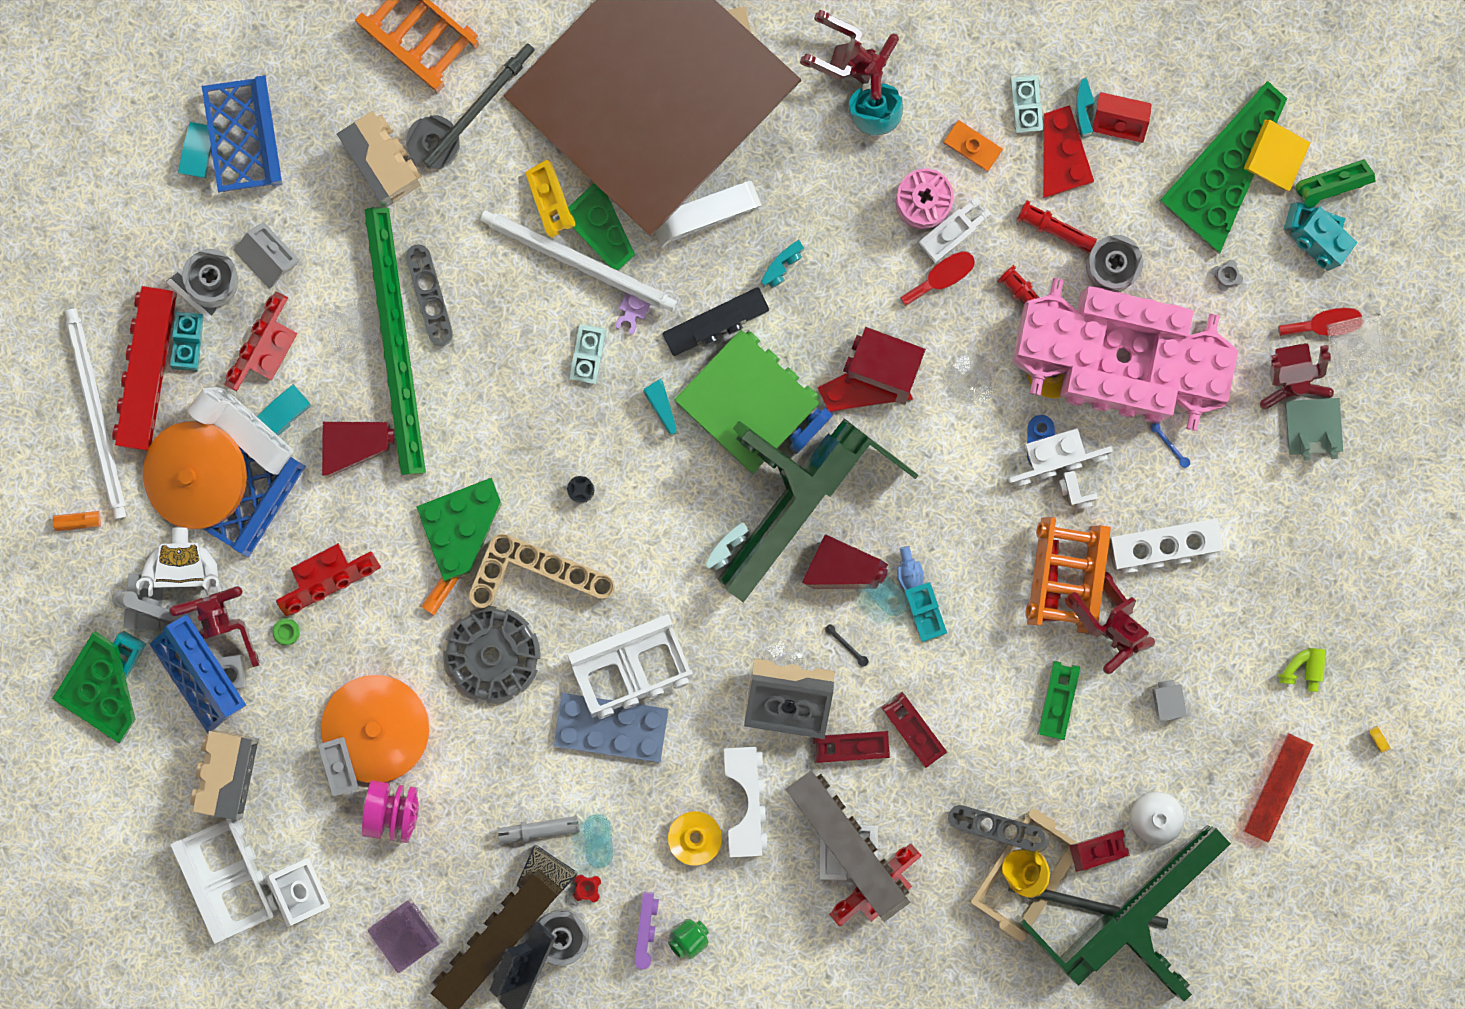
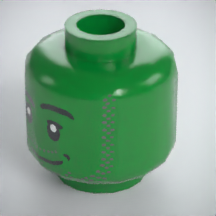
[668,919,709,959]

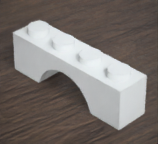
[724,746,767,857]

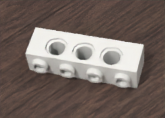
[1109,518,1224,574]

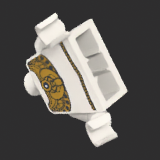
[136,528,222,597]

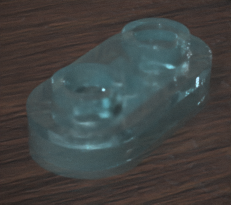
[864,575,908,616]
[584,813,614,868]

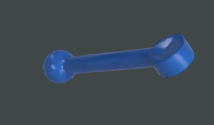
[1150,423,1190,468]

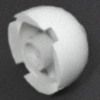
[1130,791,1185,846]

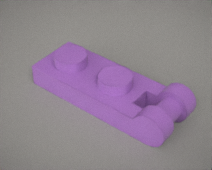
[635,891,659,970]

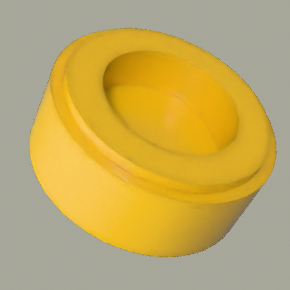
[1369,726,1391,753]

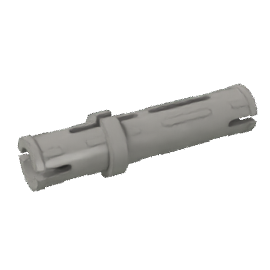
[497,815,580,845]

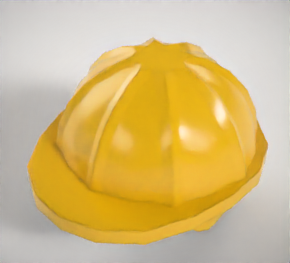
[1001,849,1050,898]

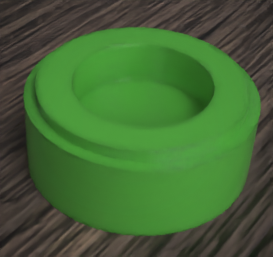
[273,619,300,645]

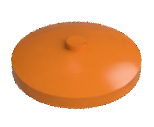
[143,421,247,529]
[321,675,429,783]

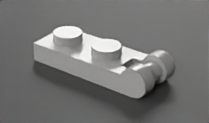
[112,591,191,624]

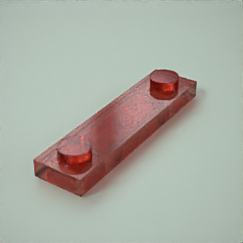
[1243,733,1314,843]

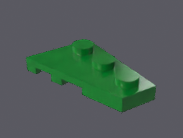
[568,183,636,271]

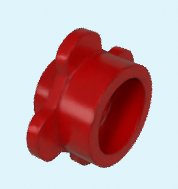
[573,874,601,903]

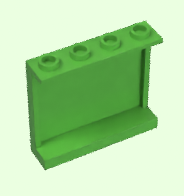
[674,329,820,475]

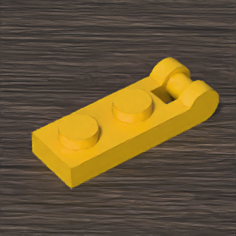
[525,160,575,238]

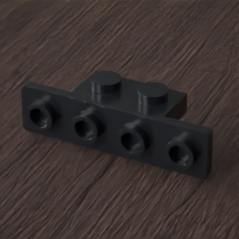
[663,287,769,356]
[489,922,555,1009]

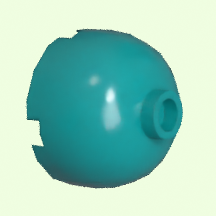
[849,84,903,136]

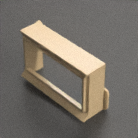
[970,809,1077,941]

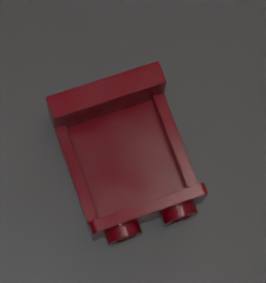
[843,326,926,405]

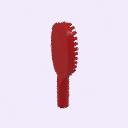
[900,251,975,306]
[1278,308,1363,336]

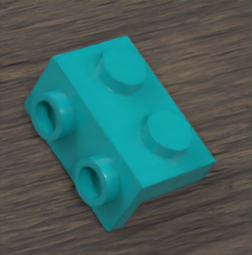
[1290,206,1358,271]

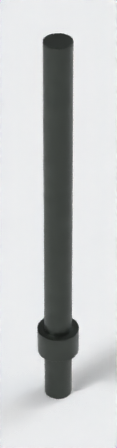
[422,43,535,168]
[1008,886,1168,929]

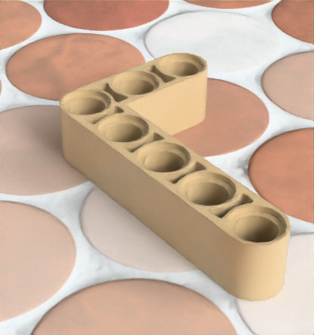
[469,534,615,608]

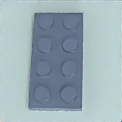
[554,693,669,762]

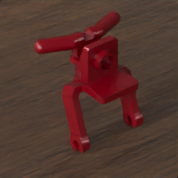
[800,10,899,101]
[1260,343,1334,410]
[1065,572,1155,674]
[169,586,260,667]

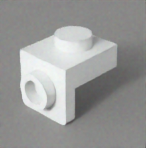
[1059,471,1098,509]

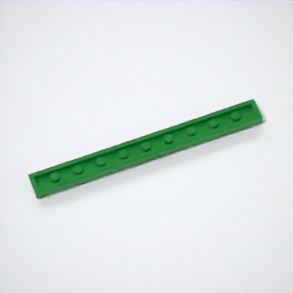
[364,207,426,475]

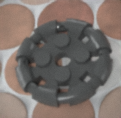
[443,606,541,704]

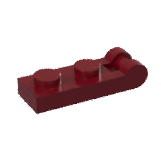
[881,692,947,768]
[812,731,890,763]
[1069,829,1130,872]

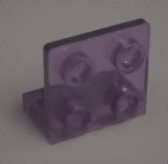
[368,898,442,973]

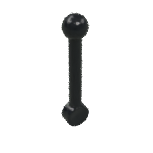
[825,624,869,667]

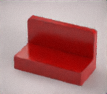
[1092,92,1152,143]

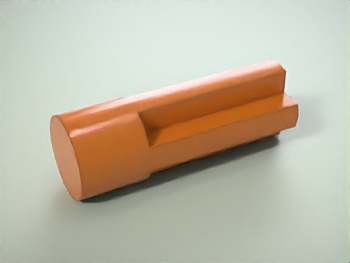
[53,511,101,531]
[421,577,460,615]

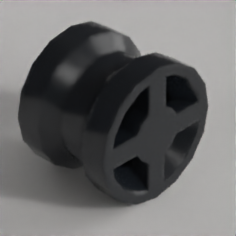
[567,476,595,503]

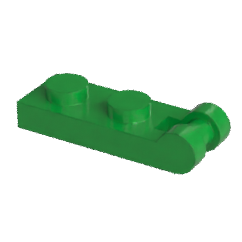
[1295,159,1376,208]
[1037,661,1080,740]

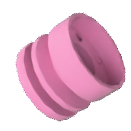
[895,168,954,230]

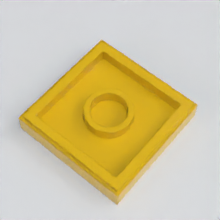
[1244,120,1311,192]

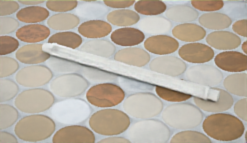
[480,210,678,312]
[65,308,126,520]

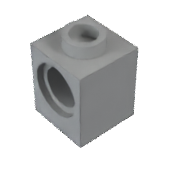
[216,655,247,694]
[1152,680,1187,721]

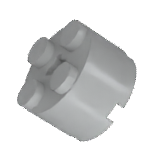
[1086,235,1143,292]
[182,249,238,308]
[539,909,589,966]

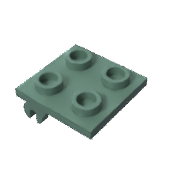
[1285,398,1343,461]

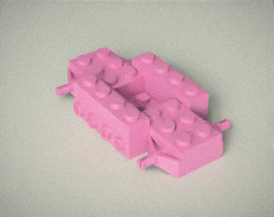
[1012,278,1238,431]

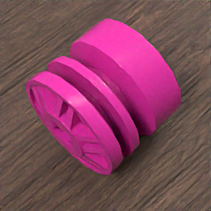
[362,780,419,843]

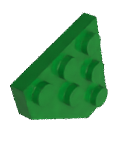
[416,477,502,582]
[52,631,136,743]

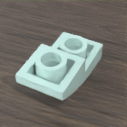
[1010,75,1043,133]
[569,324,606,384]
[706,522,749,571]

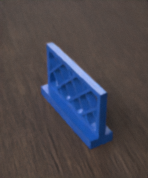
[202,75,282,193]
[202,447,306,557]
[150,615,246,734]

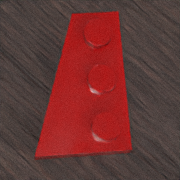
[1043,105,1094,198]
[817,373,913,412]

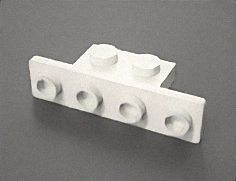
[1006,428,1113,487]

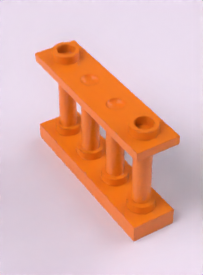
[355,0,479,93]
[1025,517,1111,634]

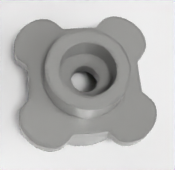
[1212,260,1243,291]

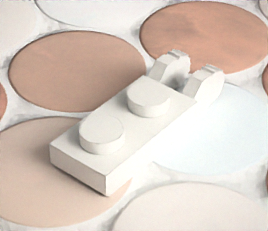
[918,197,991,264]

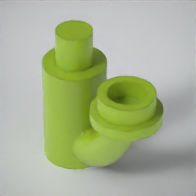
[1277,648,1326,692]

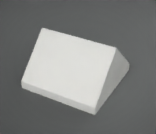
[266,858,330,927]

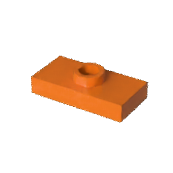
[943,120,1003,172]

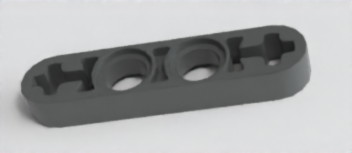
[406,244,453,346]
[948,805,1049,853]

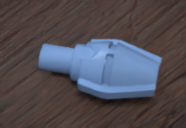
[897,546,924,592]

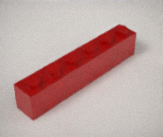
[112,286,177,451]

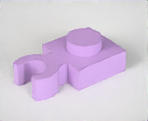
[616,293,651,335]

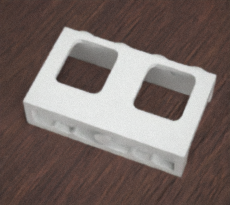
[568,614,693,719]
[170,819,279,944]

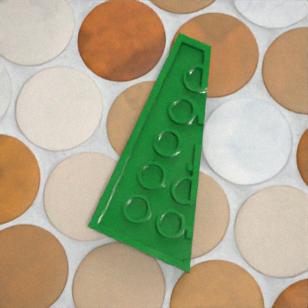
[1159,81,1288,254]

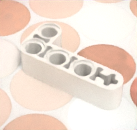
[655,181,762,247]
[188,387,293,475]

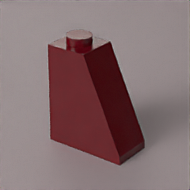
[322,421,395,477]
[802,534,888,589]

